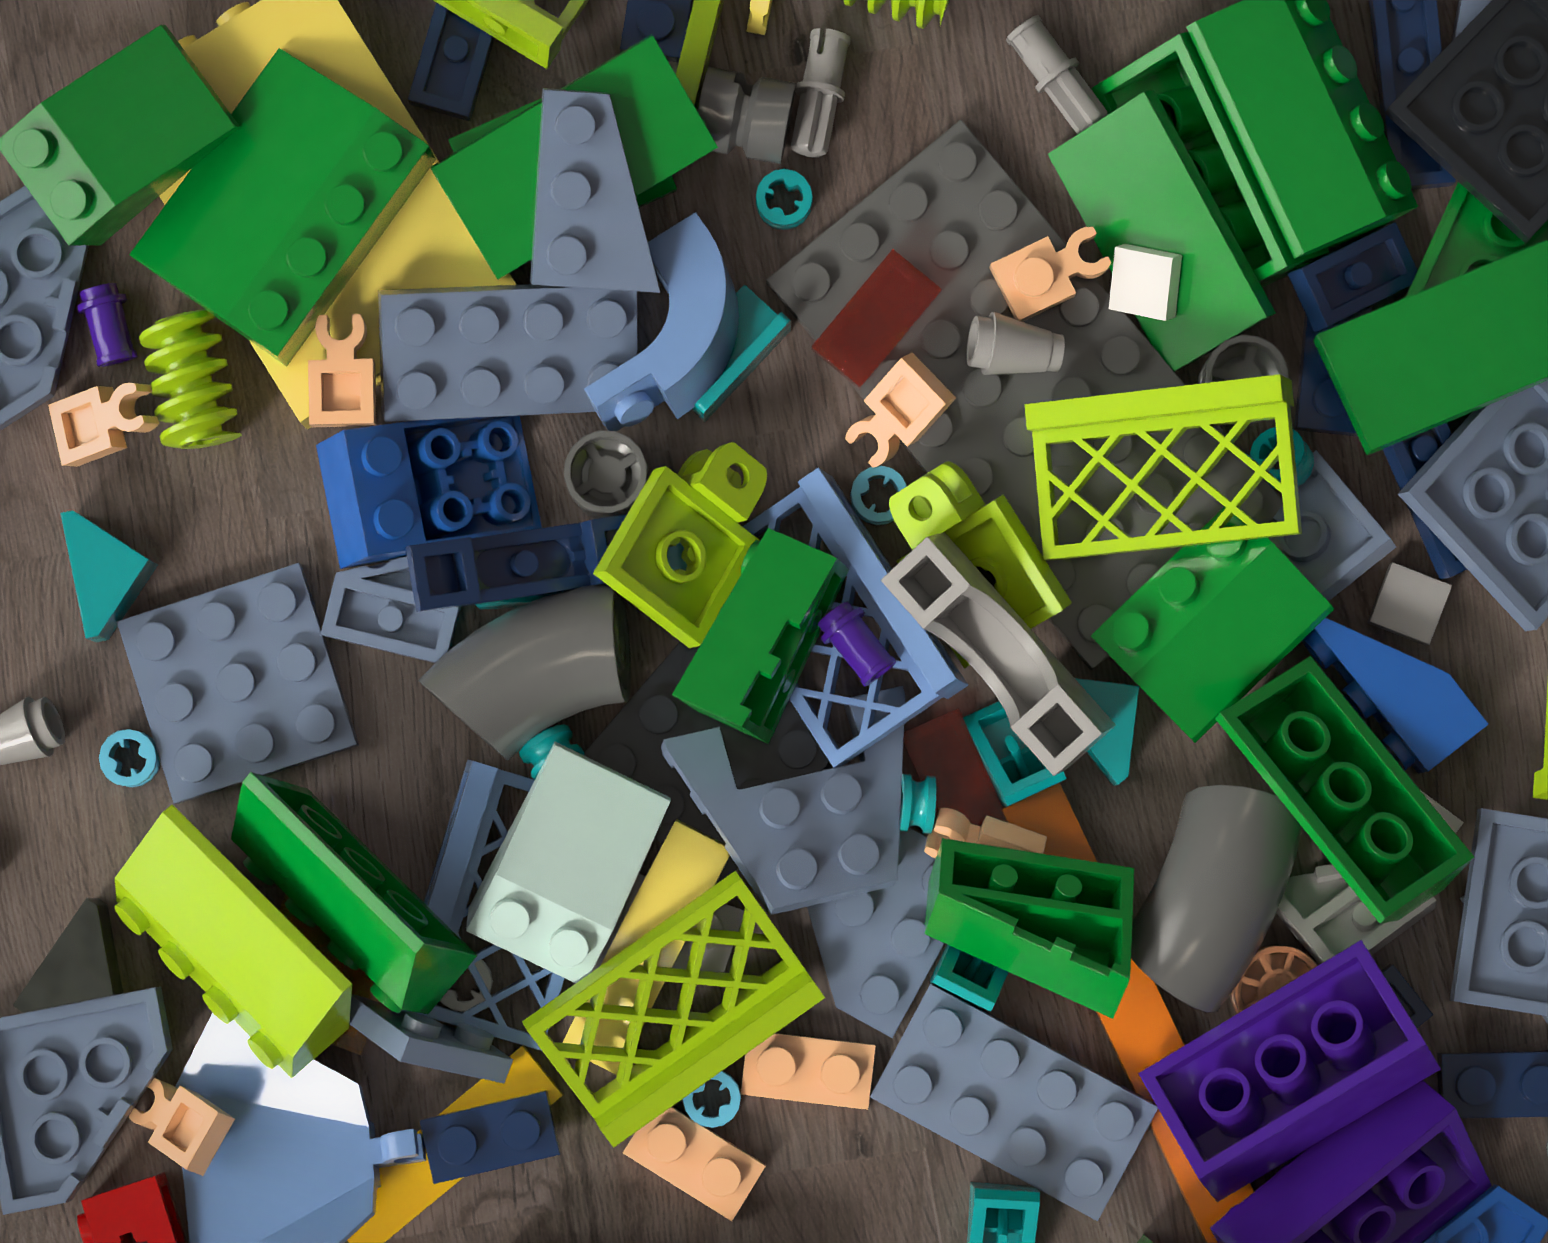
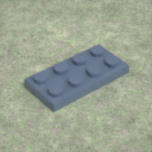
[378,284,637,422]
[870,982,1158,1221]

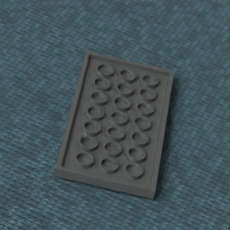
[766,120,1283,670]

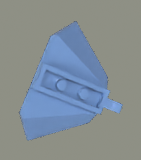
[175,1013,427,1243]

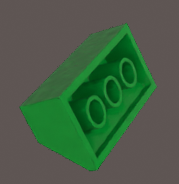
[1186,0,1419,259]
[1090,32,1330,287]
[1215,656,1474,924]
[231,772,478,1014]

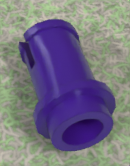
[77,283,137,367]
[818,601,896,687]

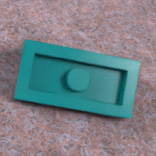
[691,284,791,422]

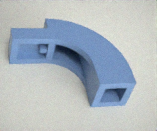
[584,212,739,431]

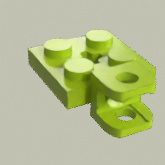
[593,442,767,648]
[889,461,1072,669]

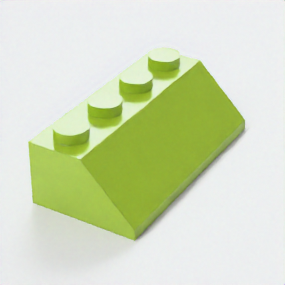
[114,804,352,1079]

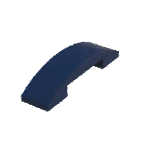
[405,515,626,612]

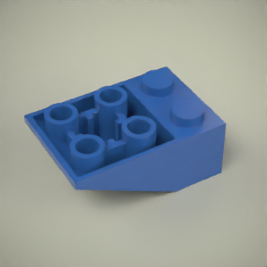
[316,415,542,569]

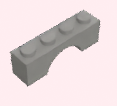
[881,532,1116,776]

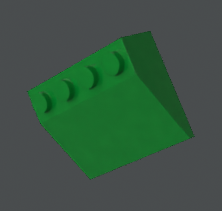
[129,48,436,367]

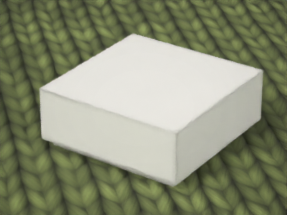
[1109,244,1182,321]

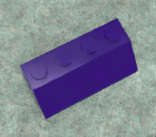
[1138,940,1441,1202]
[1210,1080,1492,1243]

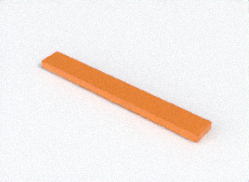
[1000,782,1254,1243]

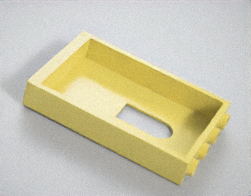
[159,0,516,430]

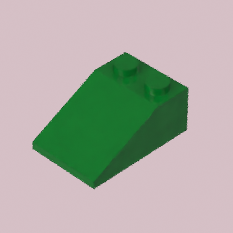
[0,25,240,246]

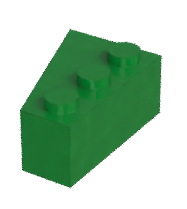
[672,528,849,744]
[925,838,1134,1019]

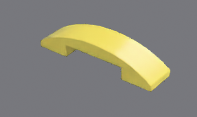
[563,819,730,1075]

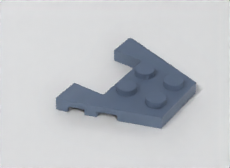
[661,686,905,915]

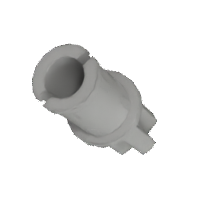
[1006,15,1107,134]
[791,28,851,158]

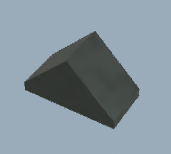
[13,898,124,1013]

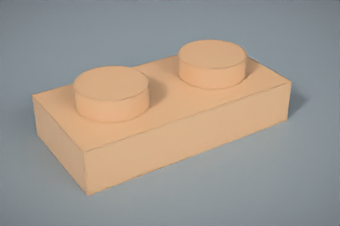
[741,1033,876,1110]
[623,1106,766,1221]

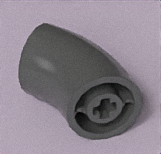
[418,583,631,761]
[1131,785,1303,1012]

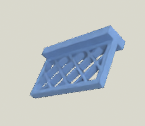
[743,467,968,768]
[402,760,564,1051]

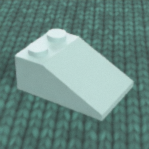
[466,742,671,983]

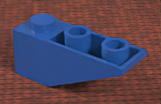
[1302,618,1488,774]

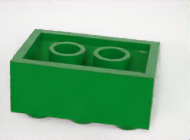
[1091,506,1334,743]

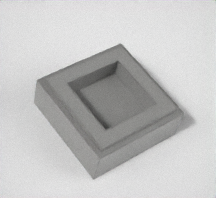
[1367,562,1452,646]

